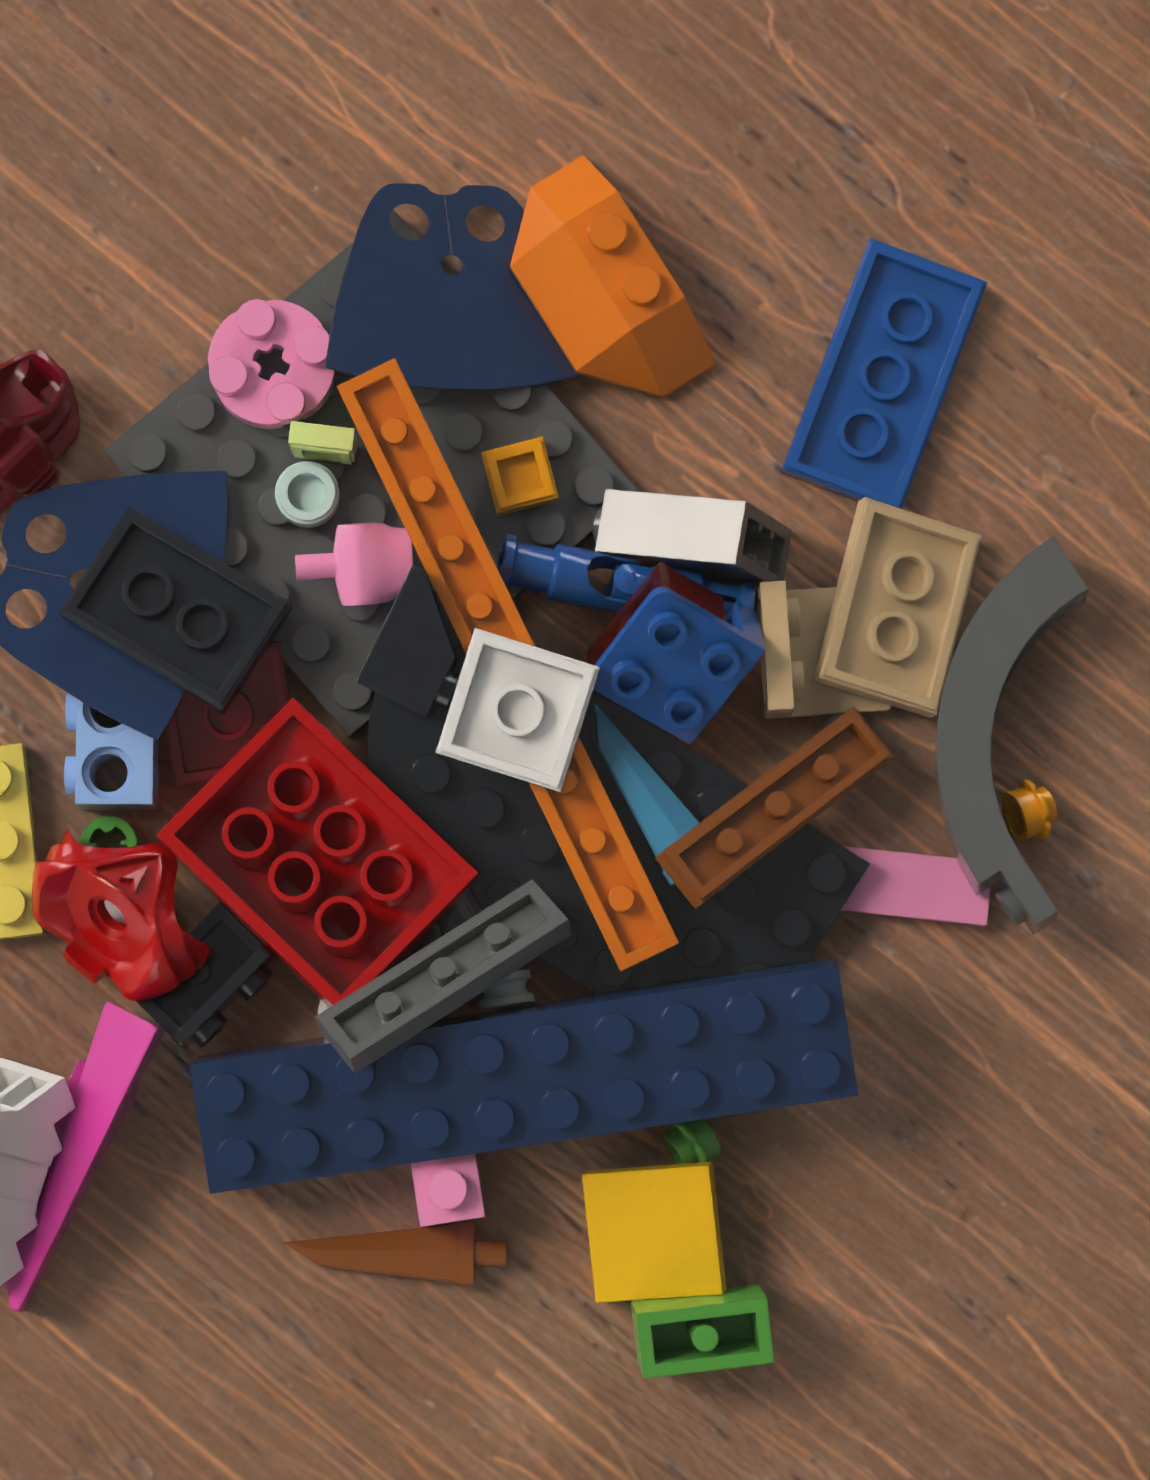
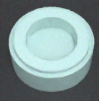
[275,461,340,528]

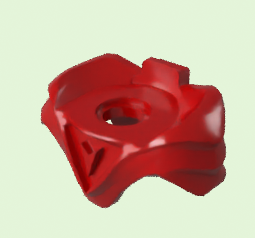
[32,829,211,1002]

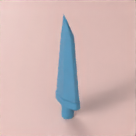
[595,704,726,895]

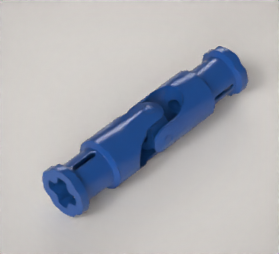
[496,533,755,619]

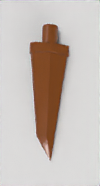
[283,1221,508,1286]

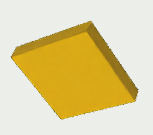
[582,1161,727,1303]

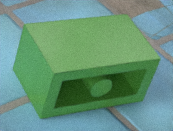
[631,1284,774,1379]

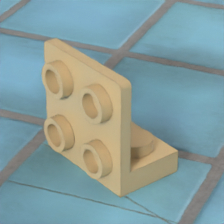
[756,581,891,719]

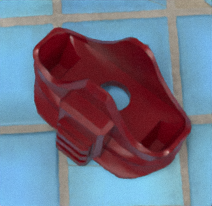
[0,349,80,514]

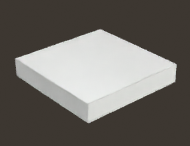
[436,628,600,792]

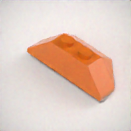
[510,155,716,398]

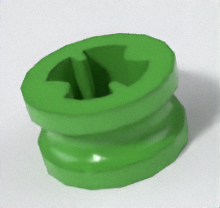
[80,815,140,848]

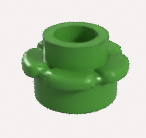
[663,1119,721,1164]

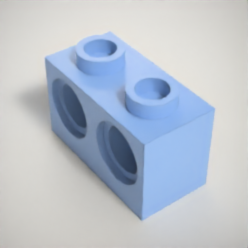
[64,693,160,810]

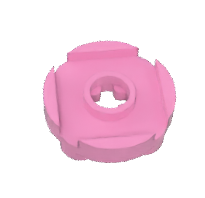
[208,299,336,430]

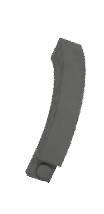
[935,537,1089,935]

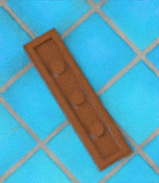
[655,706,894,910]

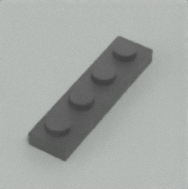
[315,879,572,1074]

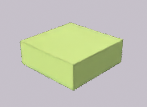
[288,421,358,465]

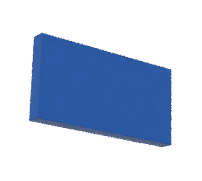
[781,238,987,509]

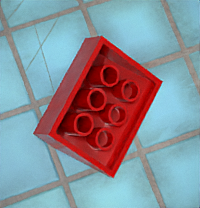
[156,698,479,1008]

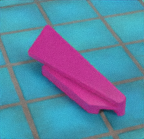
[5,1001,165,1313]

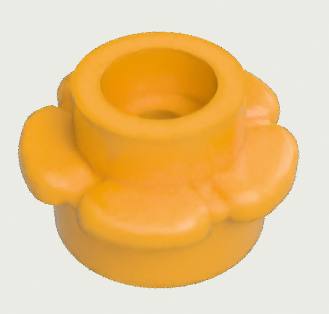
[1001,779,1057,841]

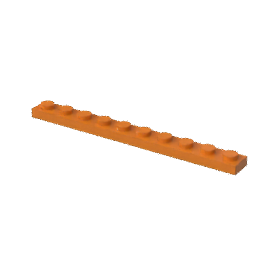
[336,358,679,972]

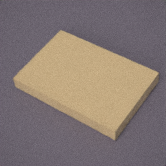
[813,497,982,718]

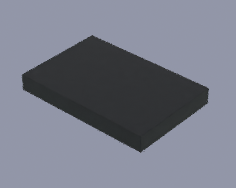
[59,507,293,715]

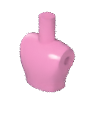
[295,523,413,606]

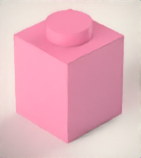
[411,1153,486,1227]

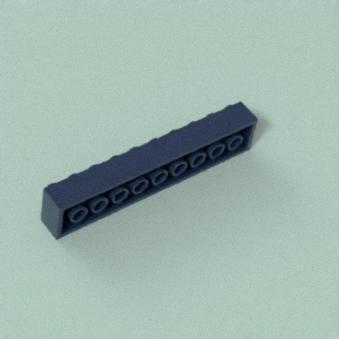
[189,959,858,1194]

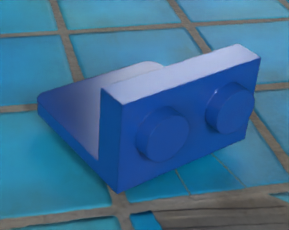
[594,587,765,745]

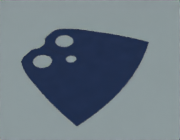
[325,183,581,390]
[0,471,228,741]

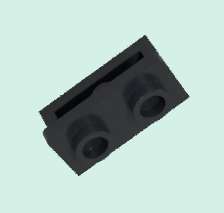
[136,902,276,1049]

